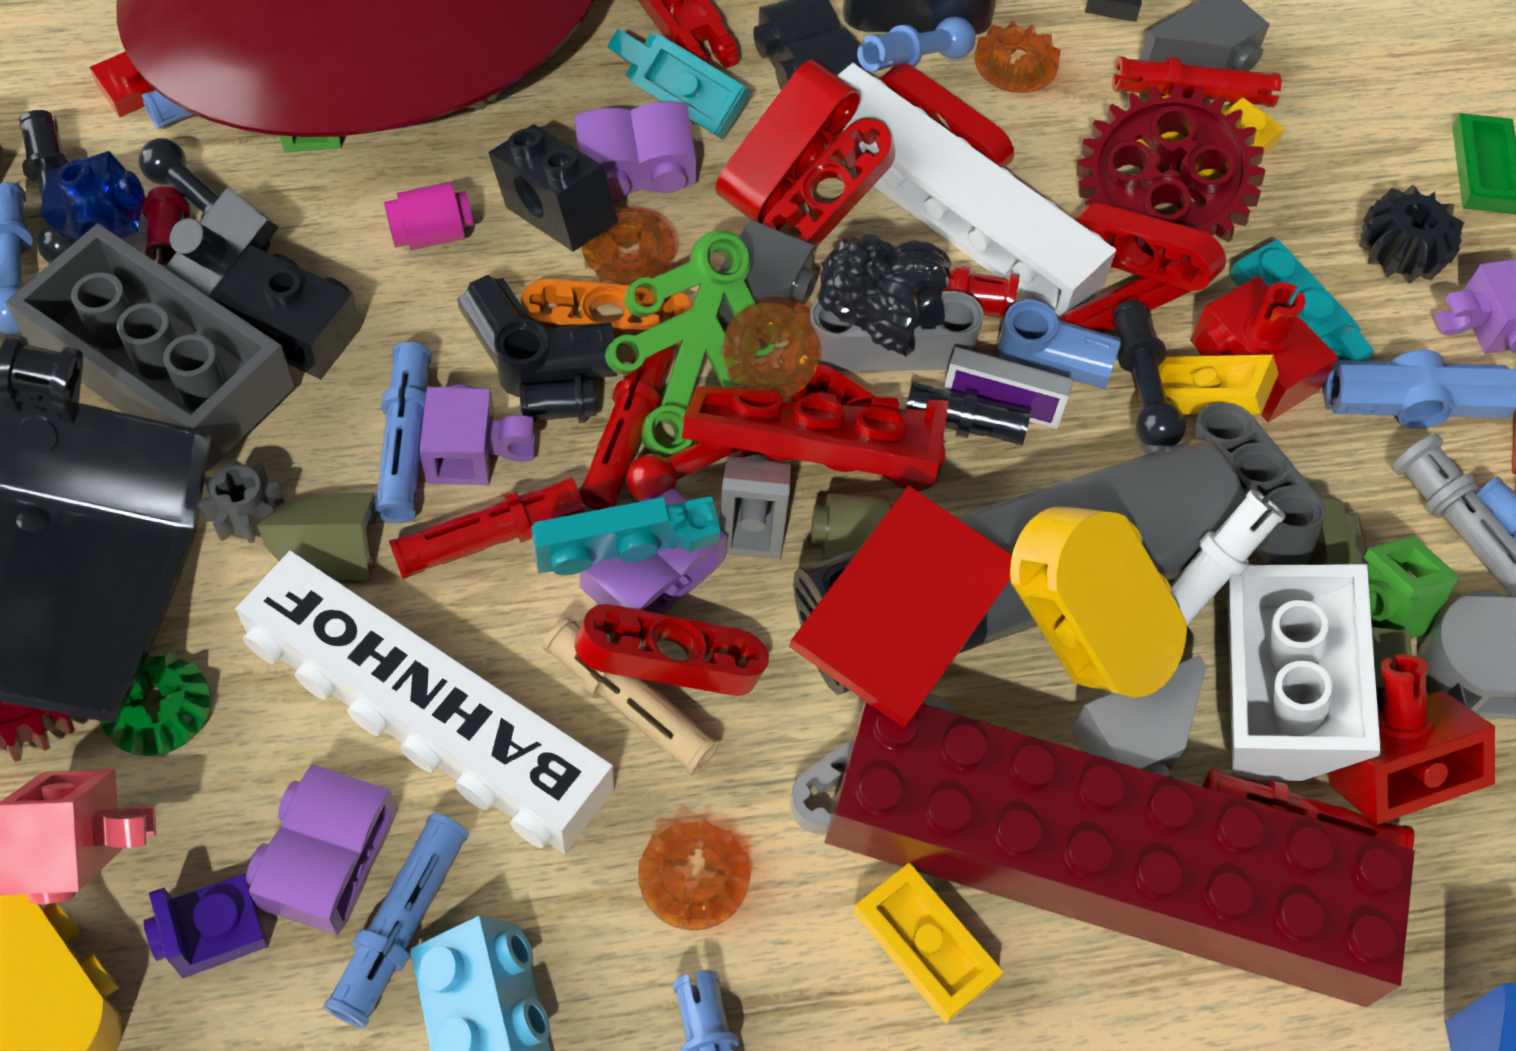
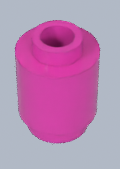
[384,182,474,251]

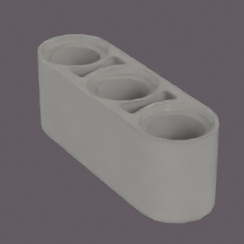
[806,291,984,371]

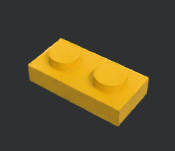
[1139,355,1279,415]
[853,863,1004,1024]

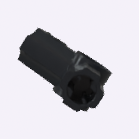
[458,274,617,397]

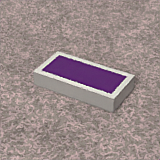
[943,347,1074,429]

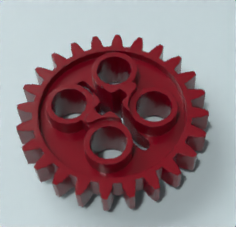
[1077,84,1265,253]

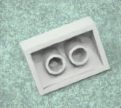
[1227,564,1380,781]

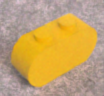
[1010,506,1187,698]
[0,894,123,1051]

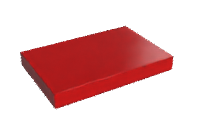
[789,485,1012,729]

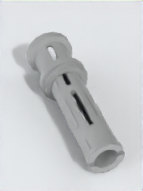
[1392,434,1516,597]

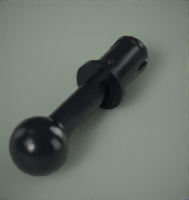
[19,110,84,264]
[138,138,272,252]
[1112,300,1186,446]

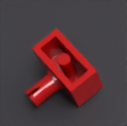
[1190,276,1339,422]
[1328,654,1495,825]

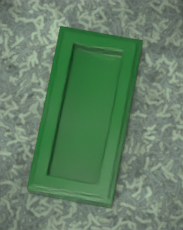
[1452,113,1516,214]

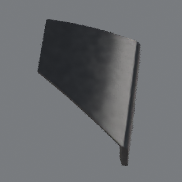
[0,334,211,723]

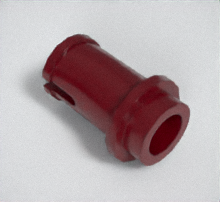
[142,186,190,265]

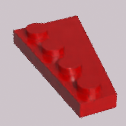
[682,386,949,485]

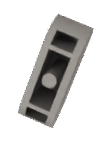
[1417,591,1516,719]

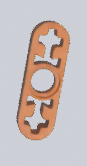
[521,279,693,348]

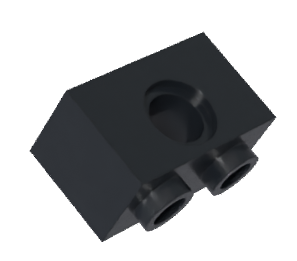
[488,124,618,252]

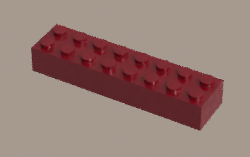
[824,701,1415,1008]

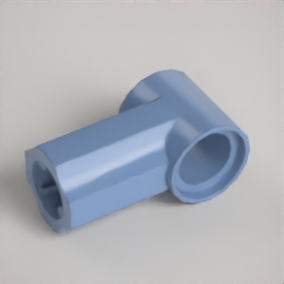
[995,299,1121,389]

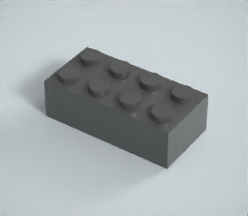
[5,223,295,471]

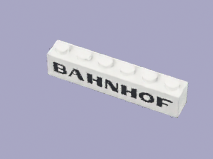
[235,551,614,855]

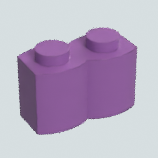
[574,102,696,199]
[580,489,728,615]
[246,764,397,936]

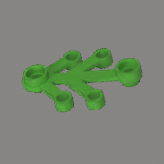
[605,230,777,457]

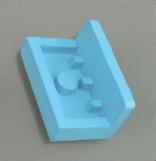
[410,916,551,1051]

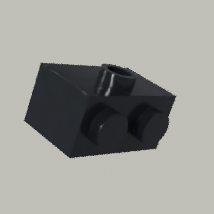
[208,245,361,380]

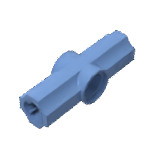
[1323,350,1516,429]

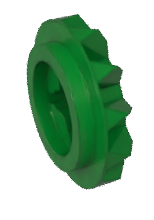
[99,651,211,756]

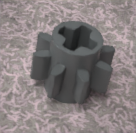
[197,461,285,543]

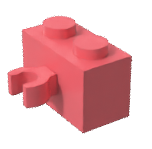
[0,769,157,904]

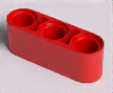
[715,59,861,224]

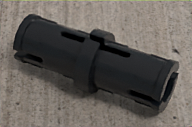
[906,381,1031,446]

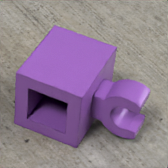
[1434,259,1516,354]
[419,384,536,486]

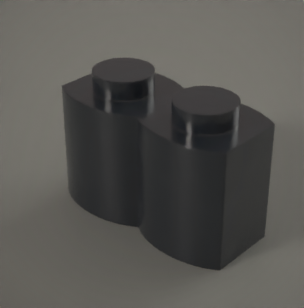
[753,0,864,90]

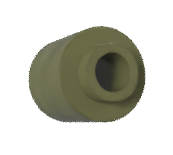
[811,494,893,557]

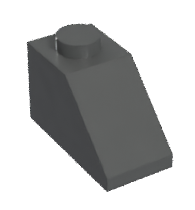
[1139,0,1270,71]
[716,220,818,339]

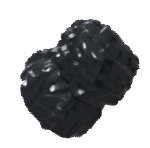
[818,234,952,357]

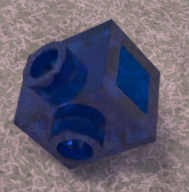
[40,151,145,241]

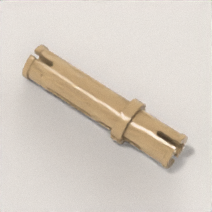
[542,616,720,775]

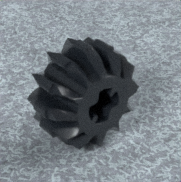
[1359,184,1465,284]

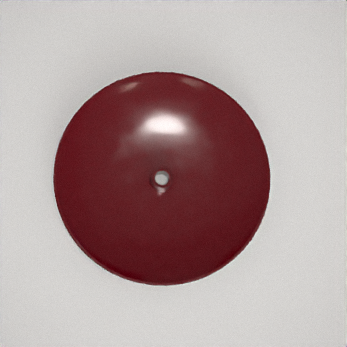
[116,0,595,137]

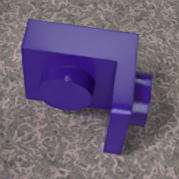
[143,874,268,978]

